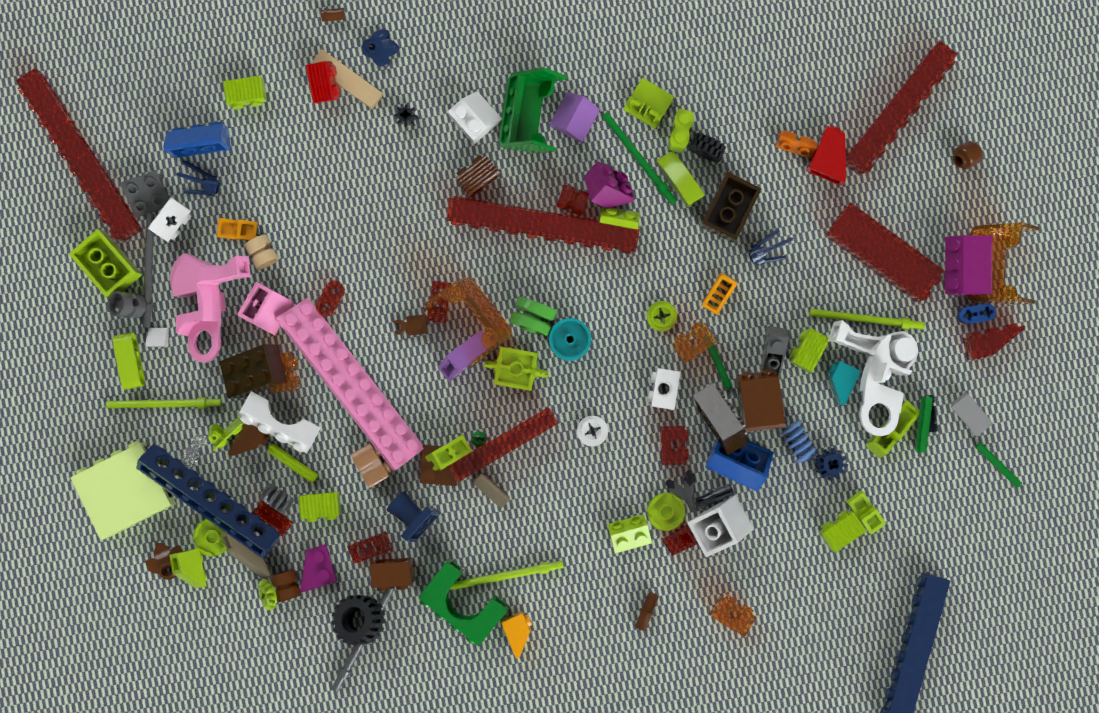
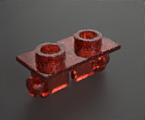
[252,500,293,537]

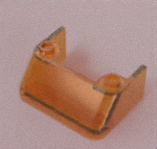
[967,222,1040,305]
[423,277,512,369]

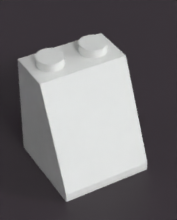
[687,495,754,557]

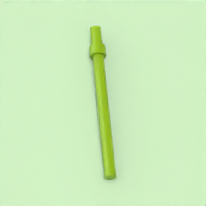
[809,309,925,330]
[106,397,222,409]
[450,560,564,590]

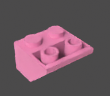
[237,281,294,335]

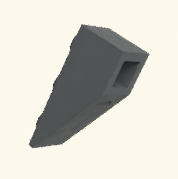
[760,326,789,379]

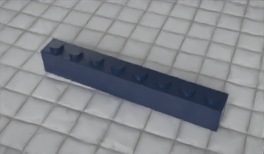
[880,572,951,713]

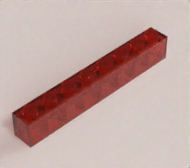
[846,40,958,176]

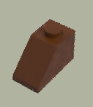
[228,423,270,456]

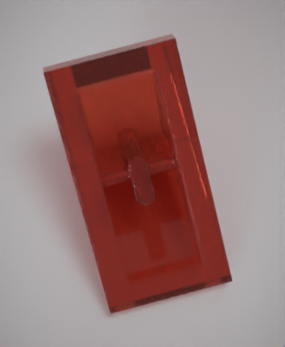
[662,523,698,556]

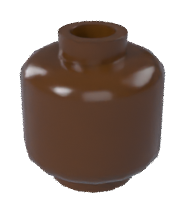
[953,141,983,169]

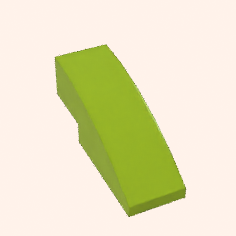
[656,151,705,208]
[865,400,919,458]

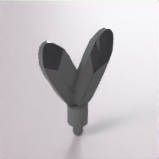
[665,470,696,512]

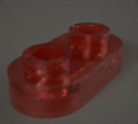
[316,280,345,317]

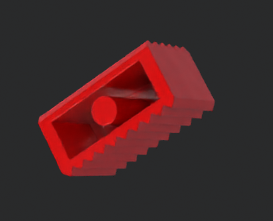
[305,61,341,104]

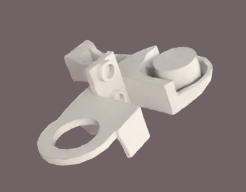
[828,320,918,436]

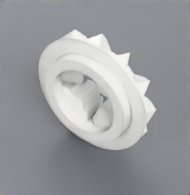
[577,416,608,446]

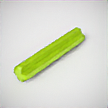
[267,444,318,483]

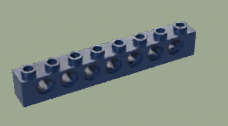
[136,444,281,559]

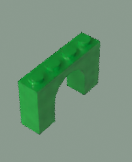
[418,558,509,647]

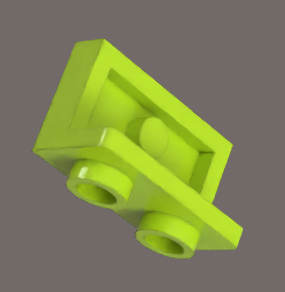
[599,207,640,231]
[607,515,652,554]

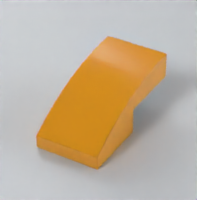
[217,218,258,241]

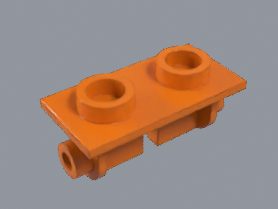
[775,130,817,159]

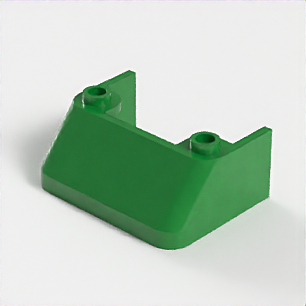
[498,67,568,154]

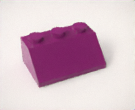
[945,235,992,296]

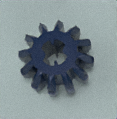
[814,448,848,481]

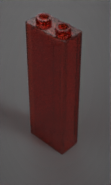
[824,202,944,303]

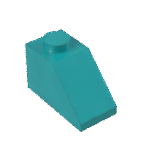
[828,361,861,406]

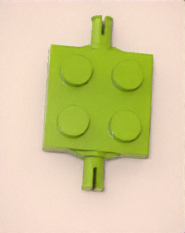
[483,347,549,391]

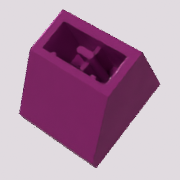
[583,161,635,208]

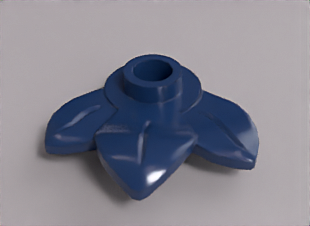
[361,29,400,67]

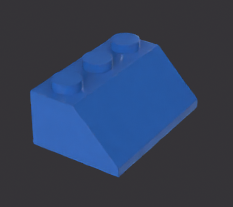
[163,122,231,158]
[705,439,774,492]

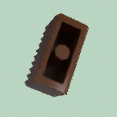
[455,155,500,198]

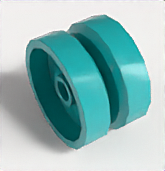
[549,318,591,361]

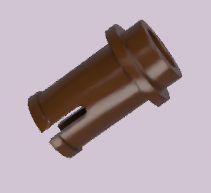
[321,8,345,23]

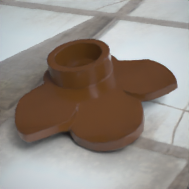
[145,543,183,580]

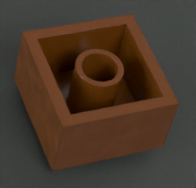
[370,557,415,591]

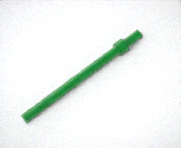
[602,112,677,206]

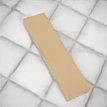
[311,49,383,110]

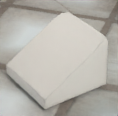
[146,328,169,347]

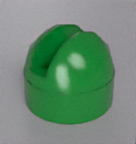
[471,431,487,447]

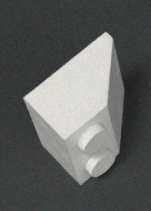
[448,91,502,144]

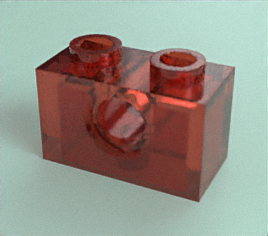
[660,426,689,465]

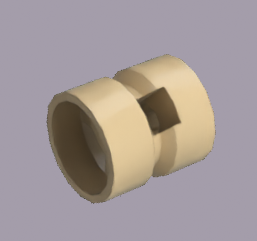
[244,235,279,270]

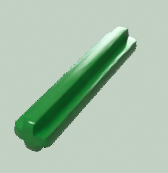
[915,396,933,453]

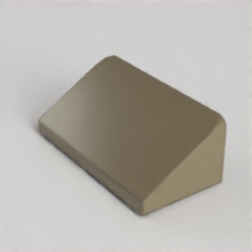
[474,473,510,508]

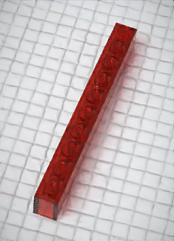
[16,68,143,242]
[446,196,640,254]

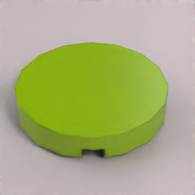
[647,492,685,531]
[193,519,227,556]

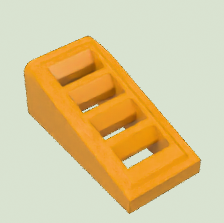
[701,272,738,315]

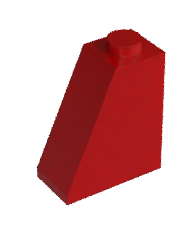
[806,126,846,186]

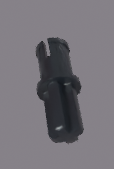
[695,484,734,509]

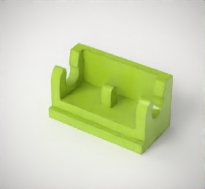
[425,435,472,471]

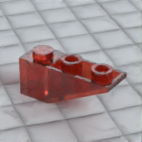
[962,323,1025,361]

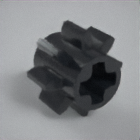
[394,104,419,129]

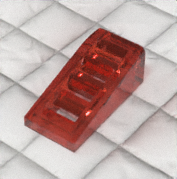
[427,281,452,323]
[347,531,392,564]

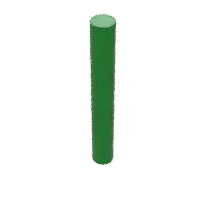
[702,334,732,389]
[975,442,1022,488]

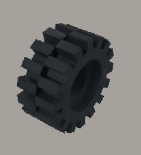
[688,133,726,162]

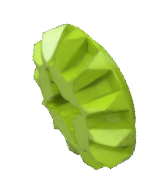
[647,301,677,331]
[258,579,277,610]

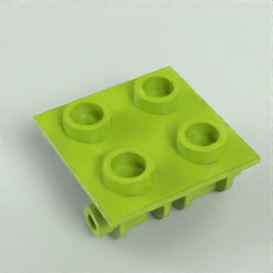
[623,77,675,129]
[208,417,243,451]

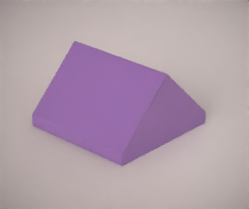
[549,92,600,143]

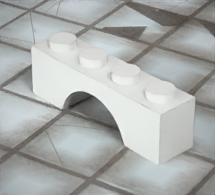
[237,391,320,453]

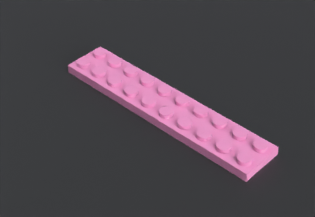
[276,298,424,471]

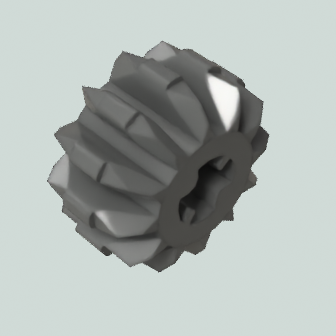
[260,484,294,514]

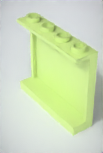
[70,441,176,540]

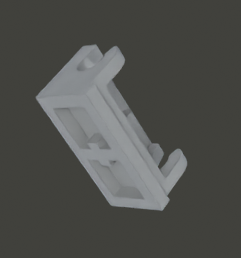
[951,392,994,437]

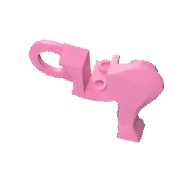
[170,253,250,363]

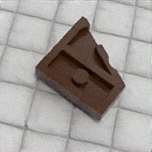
[420,445,457,486]

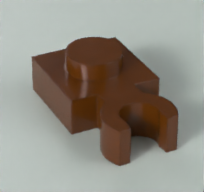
[394,314,428,336]

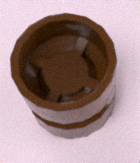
[270,569,301,602]

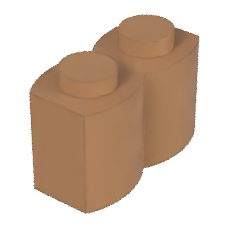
[350,443,392,488]

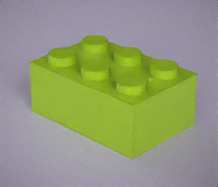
[69,229,143,298]

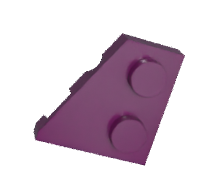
[300,544,338,593]

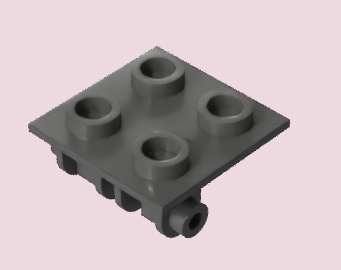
[120,170,169,218]

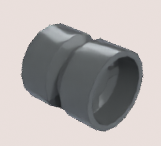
[108,291,146,318]

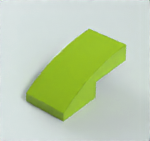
[845,490,886,535]

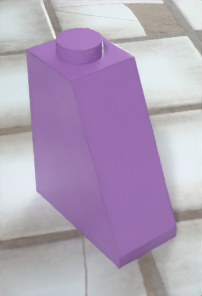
[437,330,493,382]

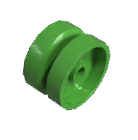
[509,296,558,337]

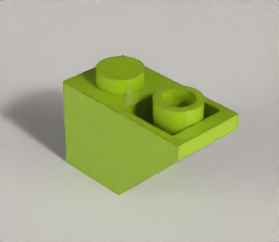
[169,548,207,588]

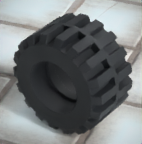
[331,595,386,645]

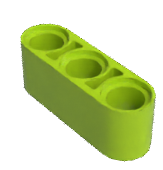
[112,332,145,390]

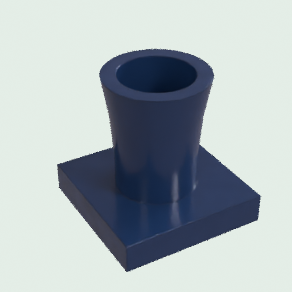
[387,491,441,542]

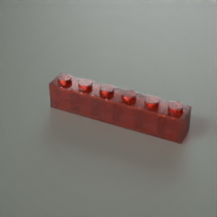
[448,407,559,482]

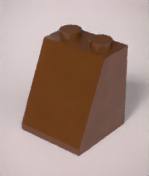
[736,369,786,432]

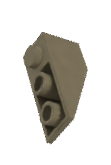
[220,523,271,579]

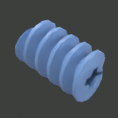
[781,420,818,463]

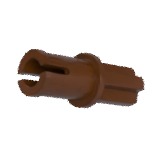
[634,592,659,631]

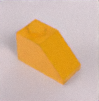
[501,611,532,659]

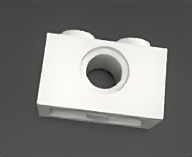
[647,368,680,410]

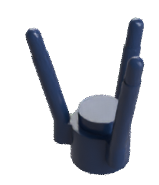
[177,160,220,197]
[748,229,793,265]

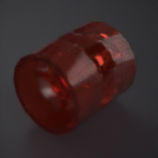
[556,184,589,216]

